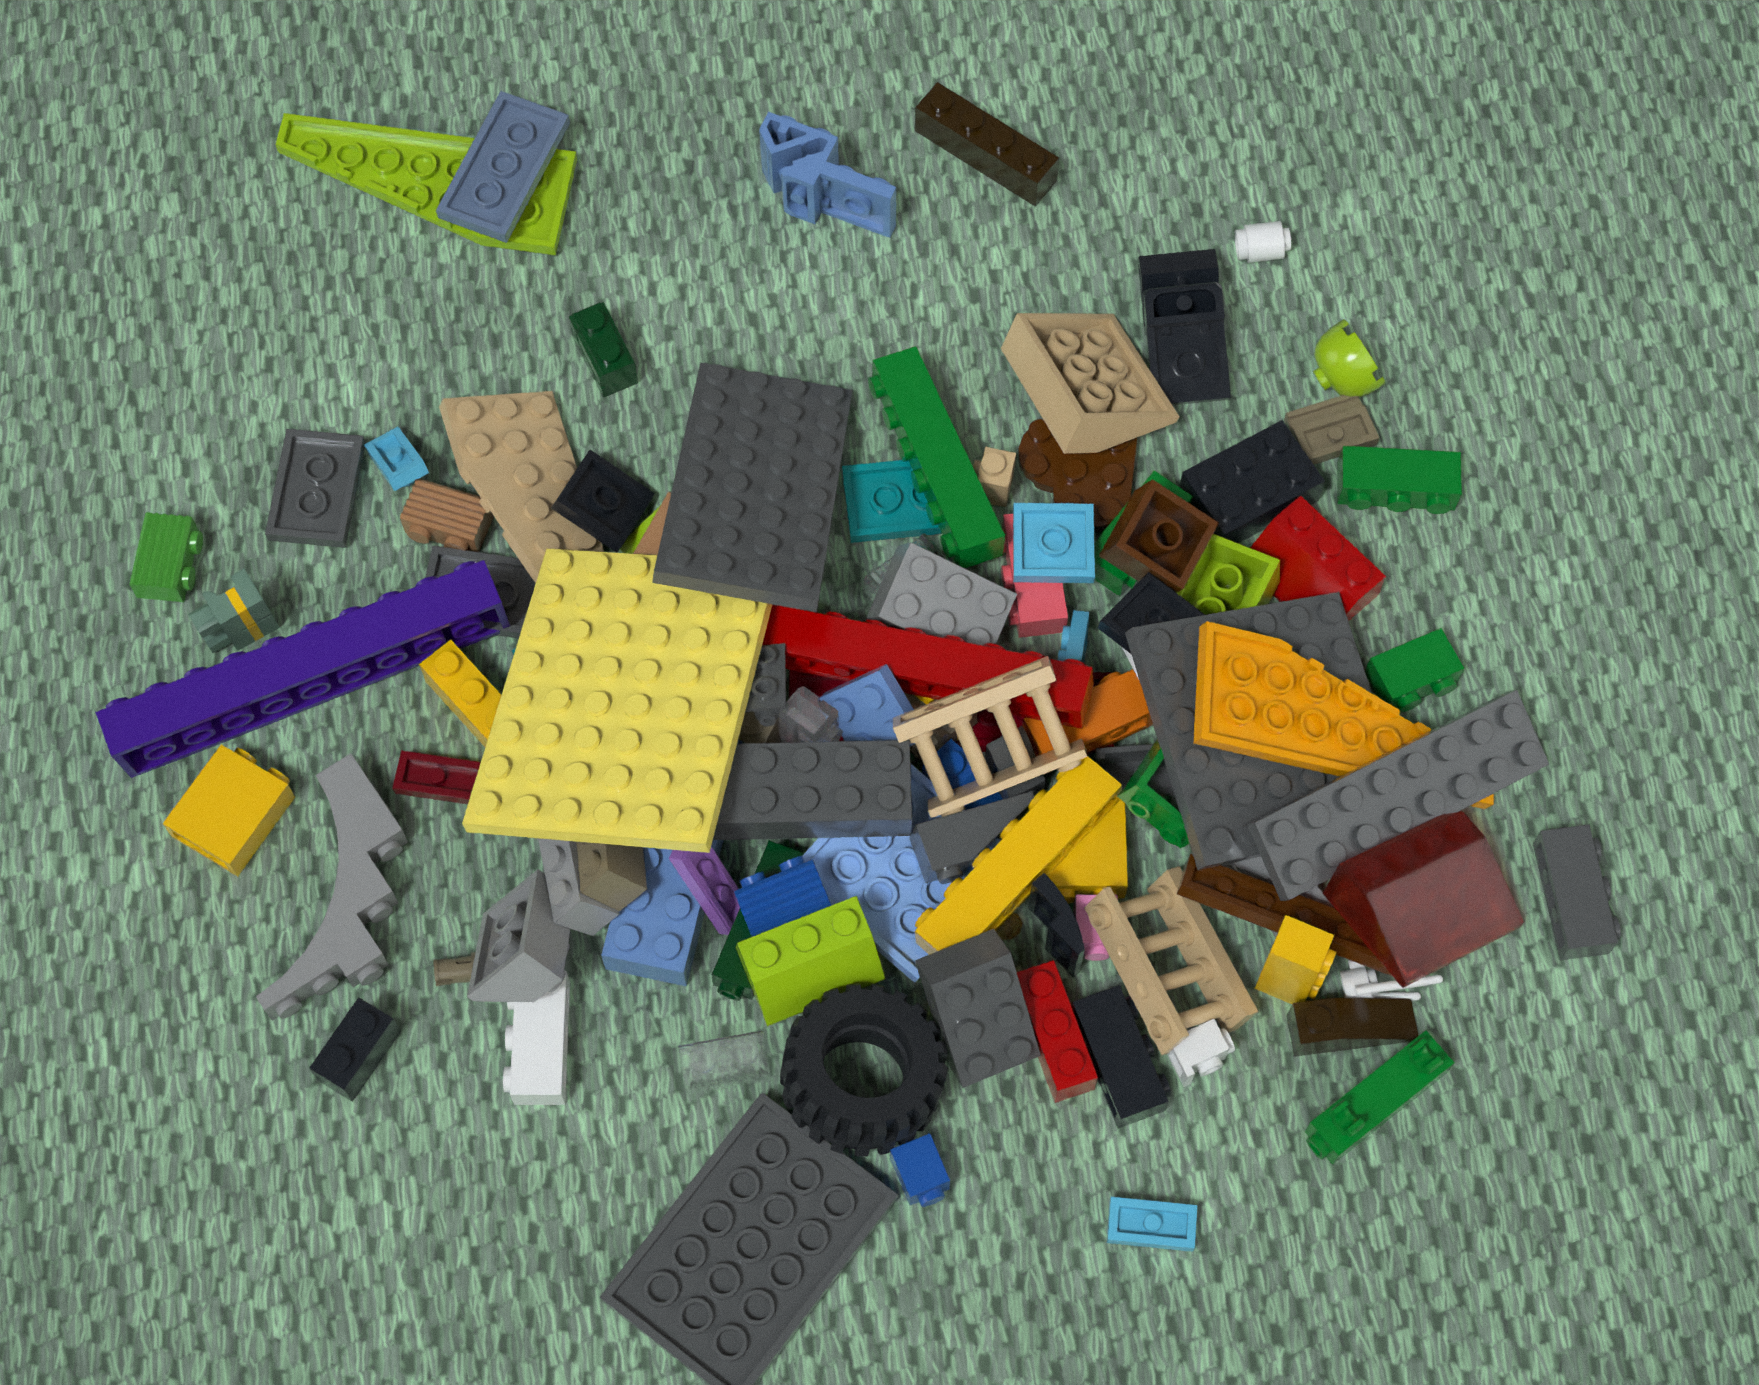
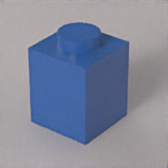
[890,1133,950,1207]

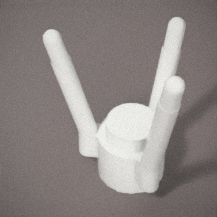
[1340,932,1443,1001]

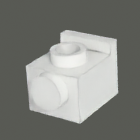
[1167,1019,1235,1087]

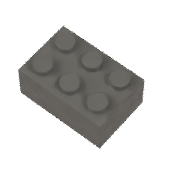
[915,929,1041,1088]

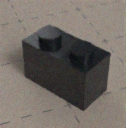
[309,997,401,1102]

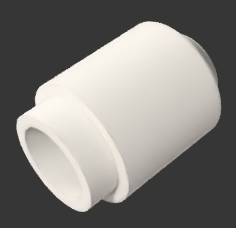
[1235,221,1291,263]

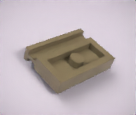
[1284,395,1379,465]

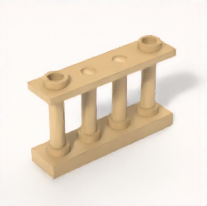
[893,656,1087,818]
[1084,866,1258,1055]

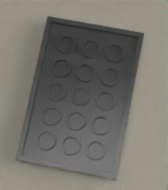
[599,1092,898,1385]

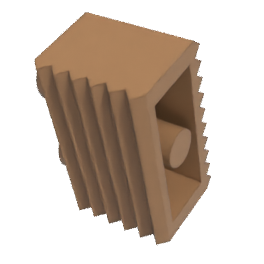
[400,479,494,552]

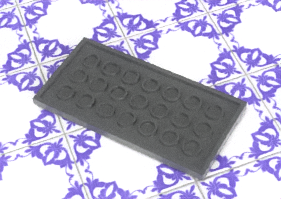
[652,362,853,612]

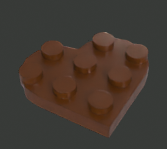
[1018,419,1137,532]

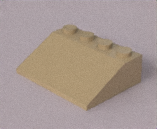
[1001,313,1180,454]

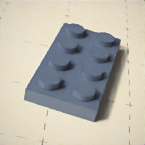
[436,91,570,243]

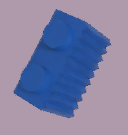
[734,856,832,937]

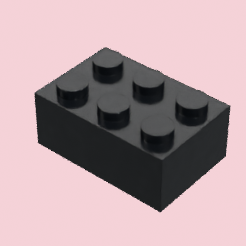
[1179,420,1325,543]

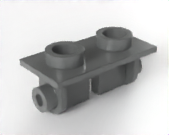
[745,643,786,727]

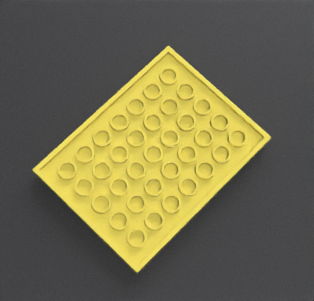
[462,549,772,853]

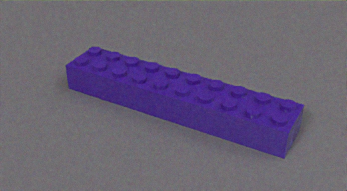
[95,560,510,778]

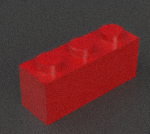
[1017,960,1098,1103]

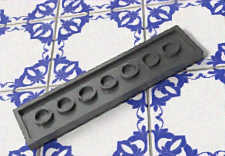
[1247,690,1549,901]

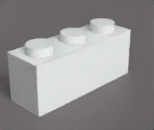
[503,971,570,1105]

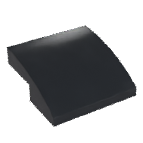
[1028,873,1085,978]

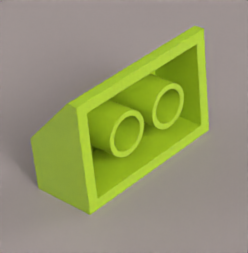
[736,896,885,1027]

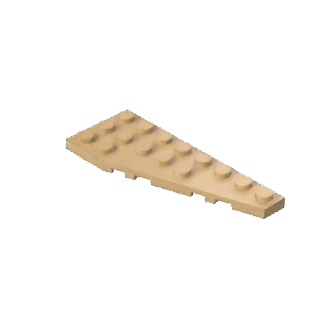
[439,391,604,583]

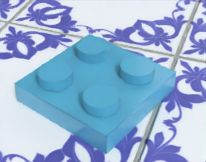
[1013,503,1095,583]

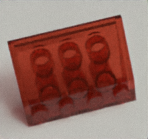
[1322,810,1524,988]

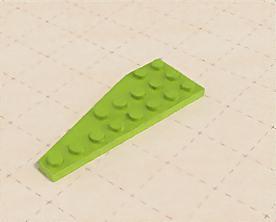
[275,113,577,255]

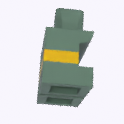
[188,568,280,653]

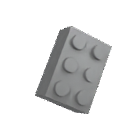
[866,542,1017,646]

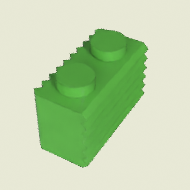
[129,512,203,602]

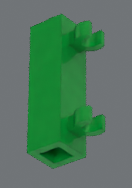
[1305,1030,1455,1165]

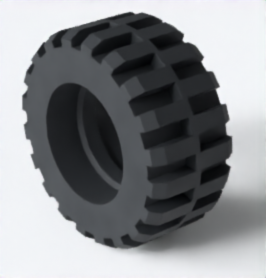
[780,983,948,1157]

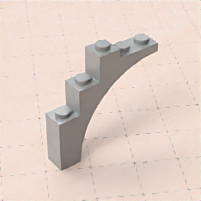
[256,753,408,1021]

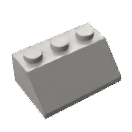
[467,869,570,1002]

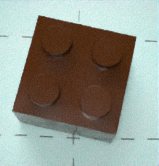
[1099,479,1218,593]

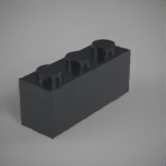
[1071,985,1172,1129]

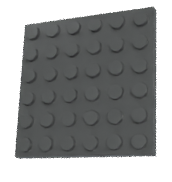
[1125,592,1372,870]

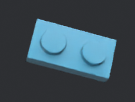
[364,427,429,491]
[1058,610,1089,663]
[1107,1197,1197,1252]

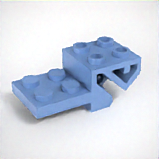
[759,112,896,238]

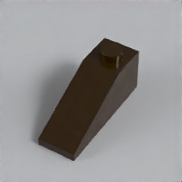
[1286,998,1419,1057]

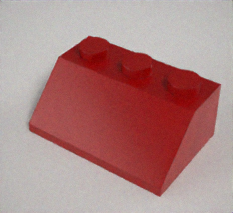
[1250,496,1386,621]

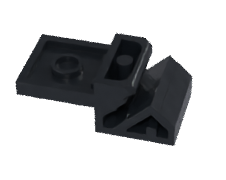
[1138,249,1231,405]

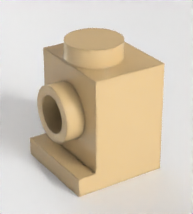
[973,447,1016,507]

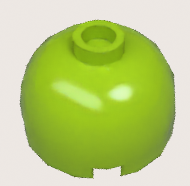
[1312,319,1386,398]

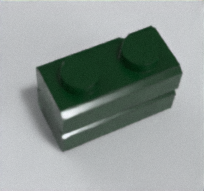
[569,302,638,398]

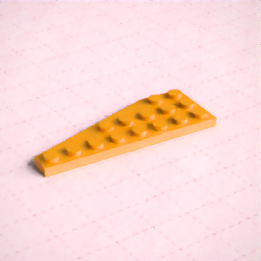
[1193,621,1494,809]

